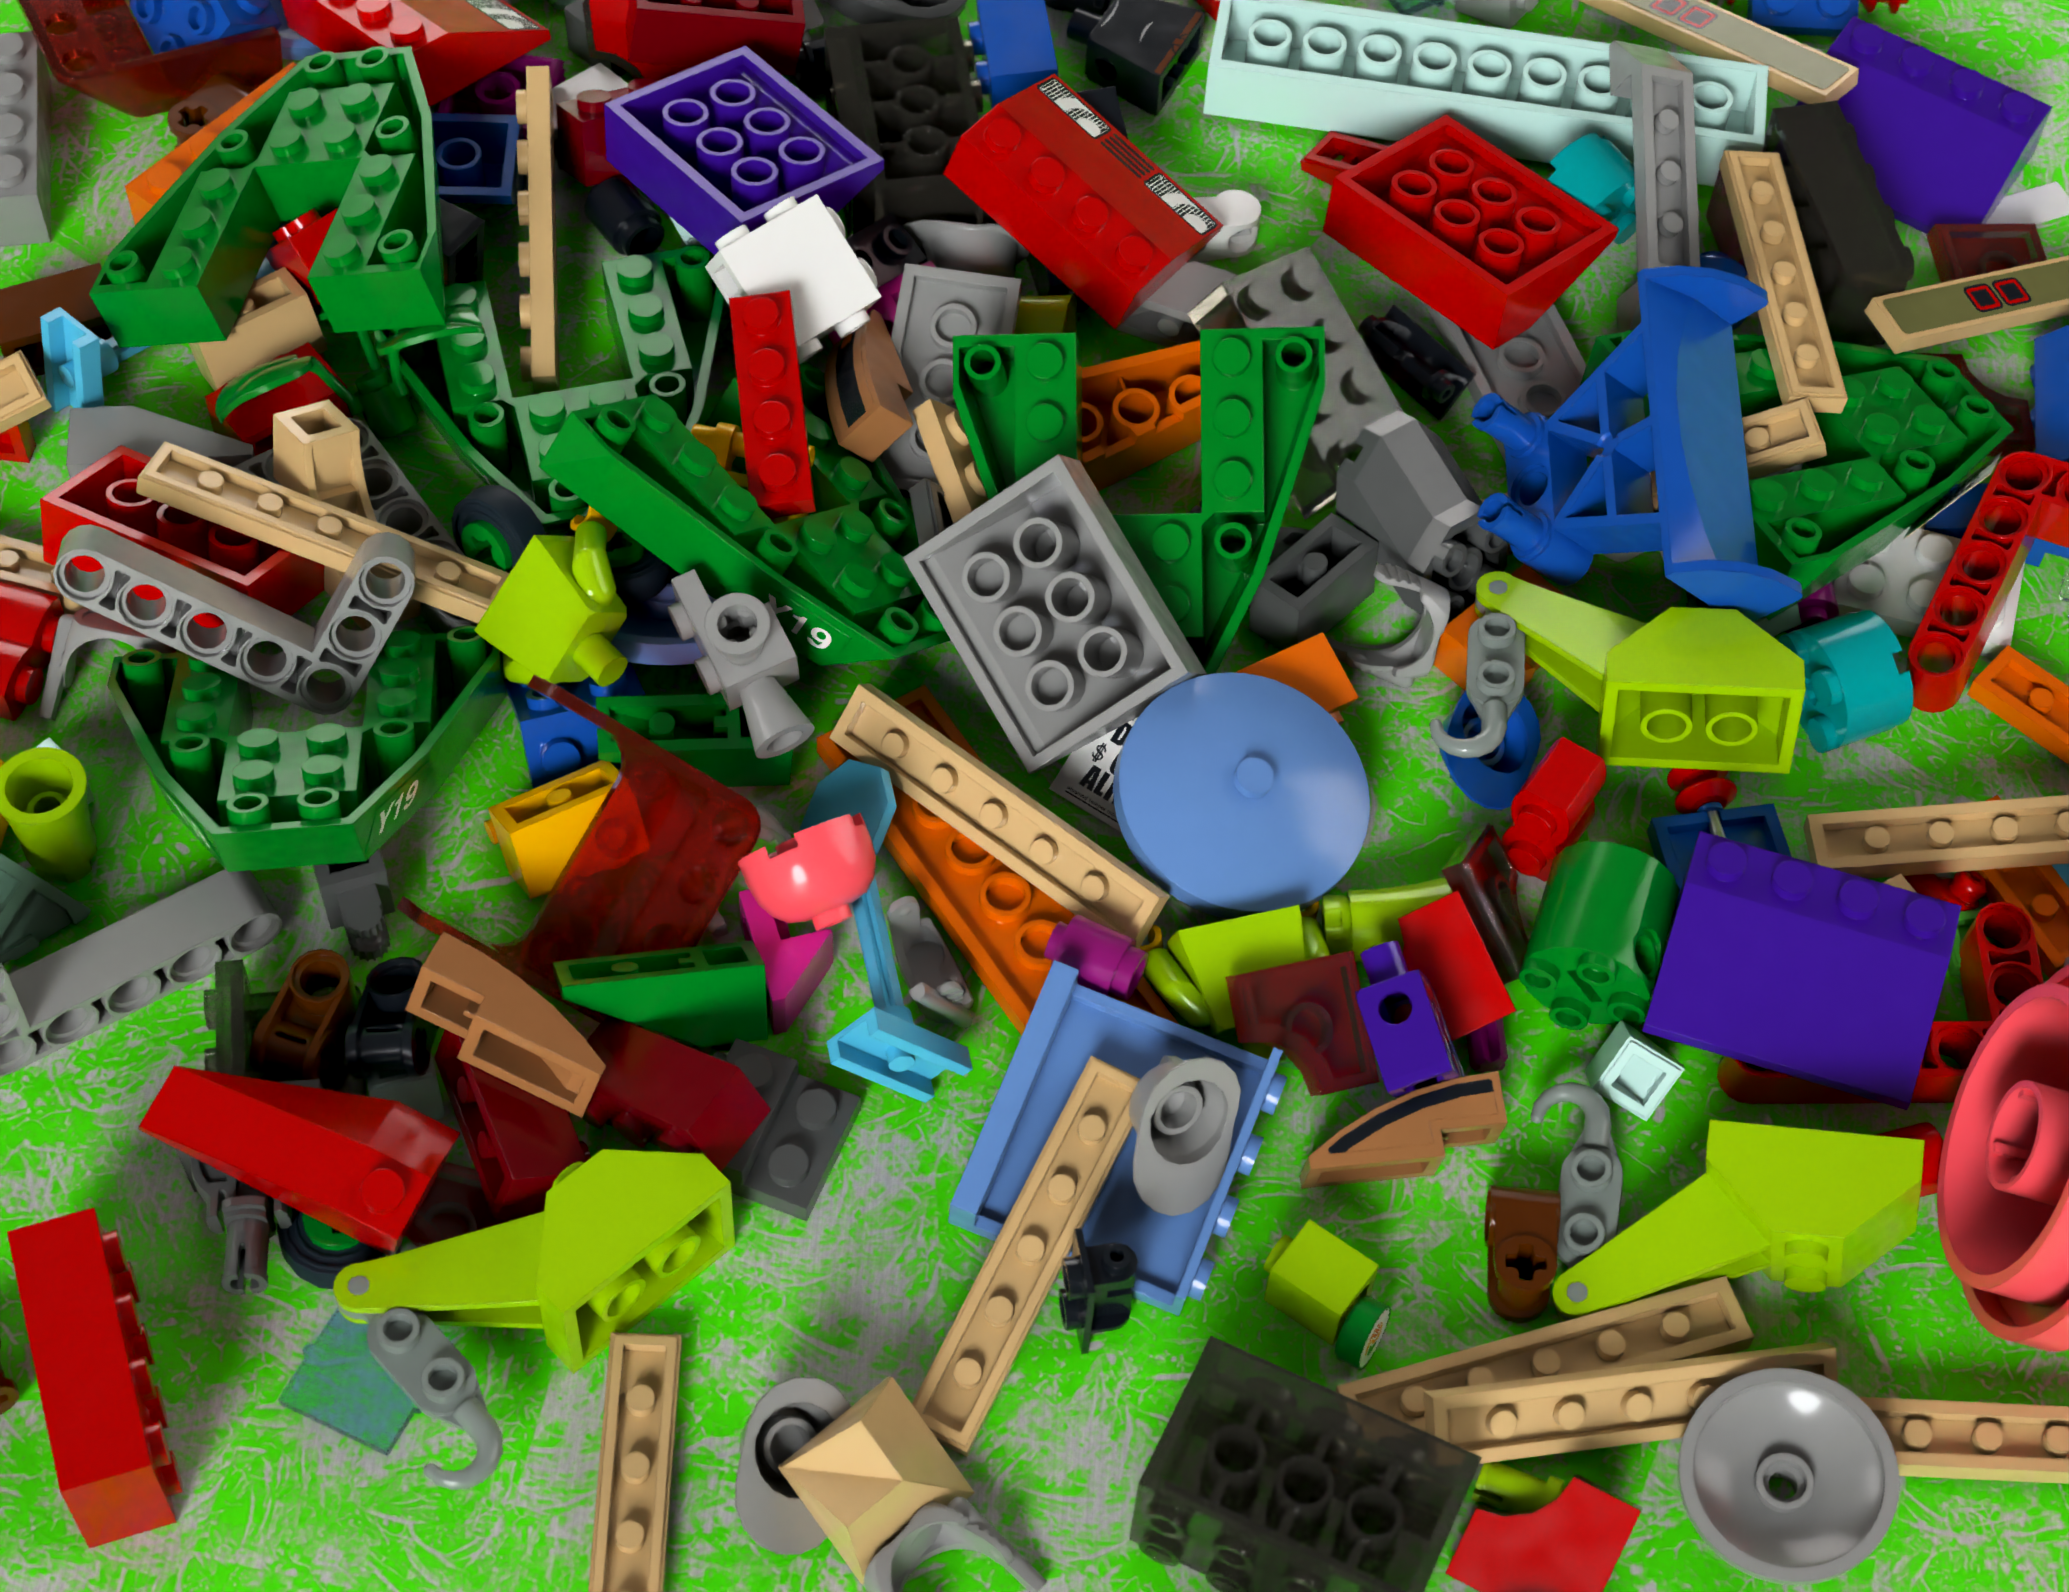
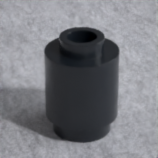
[584,176,664,256]

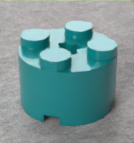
[1547,133,1636,245]
[1779,610,1913,753]

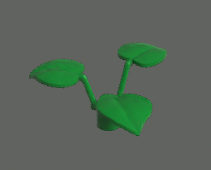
[215,303,485,440]

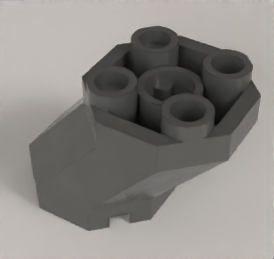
[1336,410,1508,624]

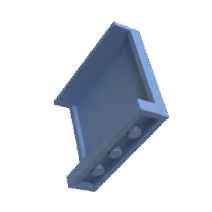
[948,960,1288,1316]

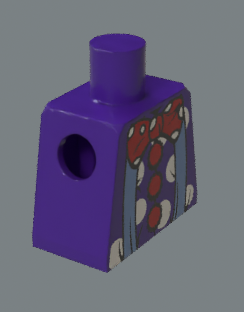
[1355,941,1465,1099]

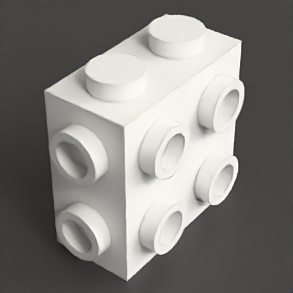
[705,194,882,364]

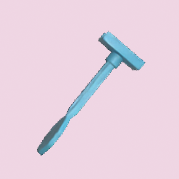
[40,223,288,413]
[799,759,973,1103]

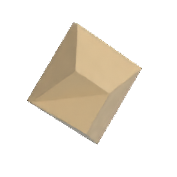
[778,1377,975,1585]

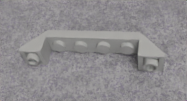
[1609,40,1700,333]

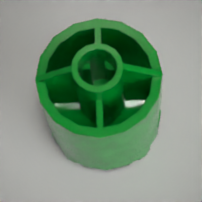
[1519,841,1680,1030]

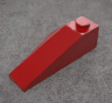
[139,1066,460,1256]

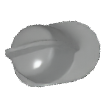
[903,220,1029,278]
[1129,1056,1241,1216]
[735,1377,851,1555]

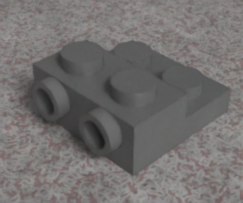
[713,1038,861,1221]

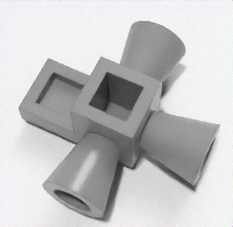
[667,569,815,759]

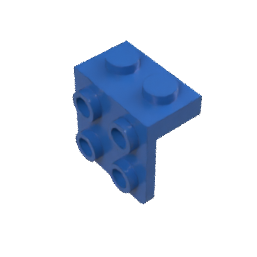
[130,0,282,87]
[505,662,646,789]

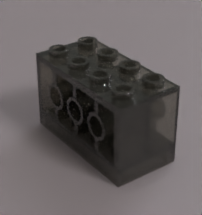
[824,16,998,237]
[1129,1336,1482,1592]

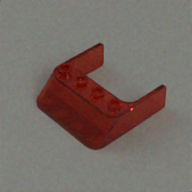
[16,0,283,117]
[396,675,761,1028]

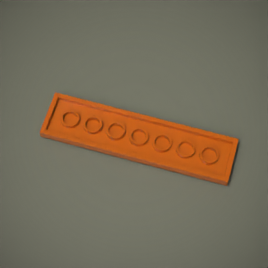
[817,685,1179,1036]

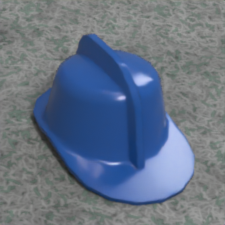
[1439,691,1541,810]

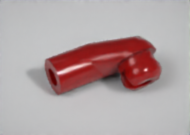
[1903,871,1987,911]

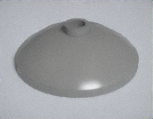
[1678,1368,1900,1585]

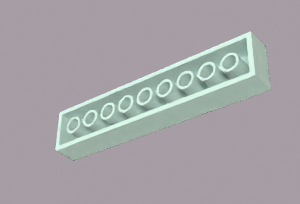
[1203,0,1769,188]

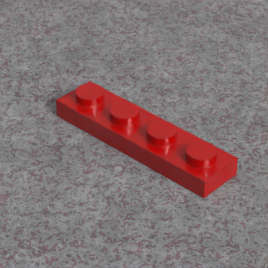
[729,290,816,518]

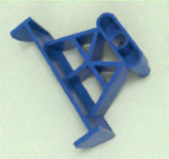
[1471,265,1803,622]

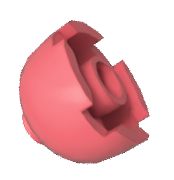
[738,813,876,931]

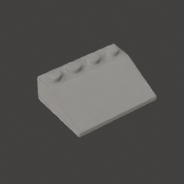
[903,454,1207,774]

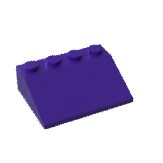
[1769,16,2052,235]
[604,45,884,255]
[1642,831,1962,1110]

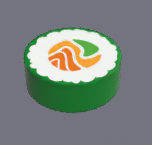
[1335,1296,1391,1370]

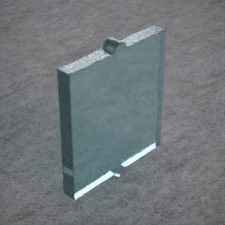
[278,1307,422,1456]

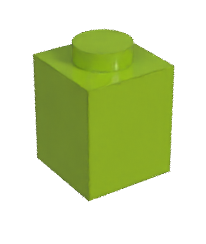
[1263,1219,1379,1346]

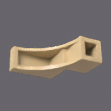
[273,399,421,630]

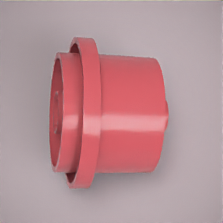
[1937,964,2069,1352]

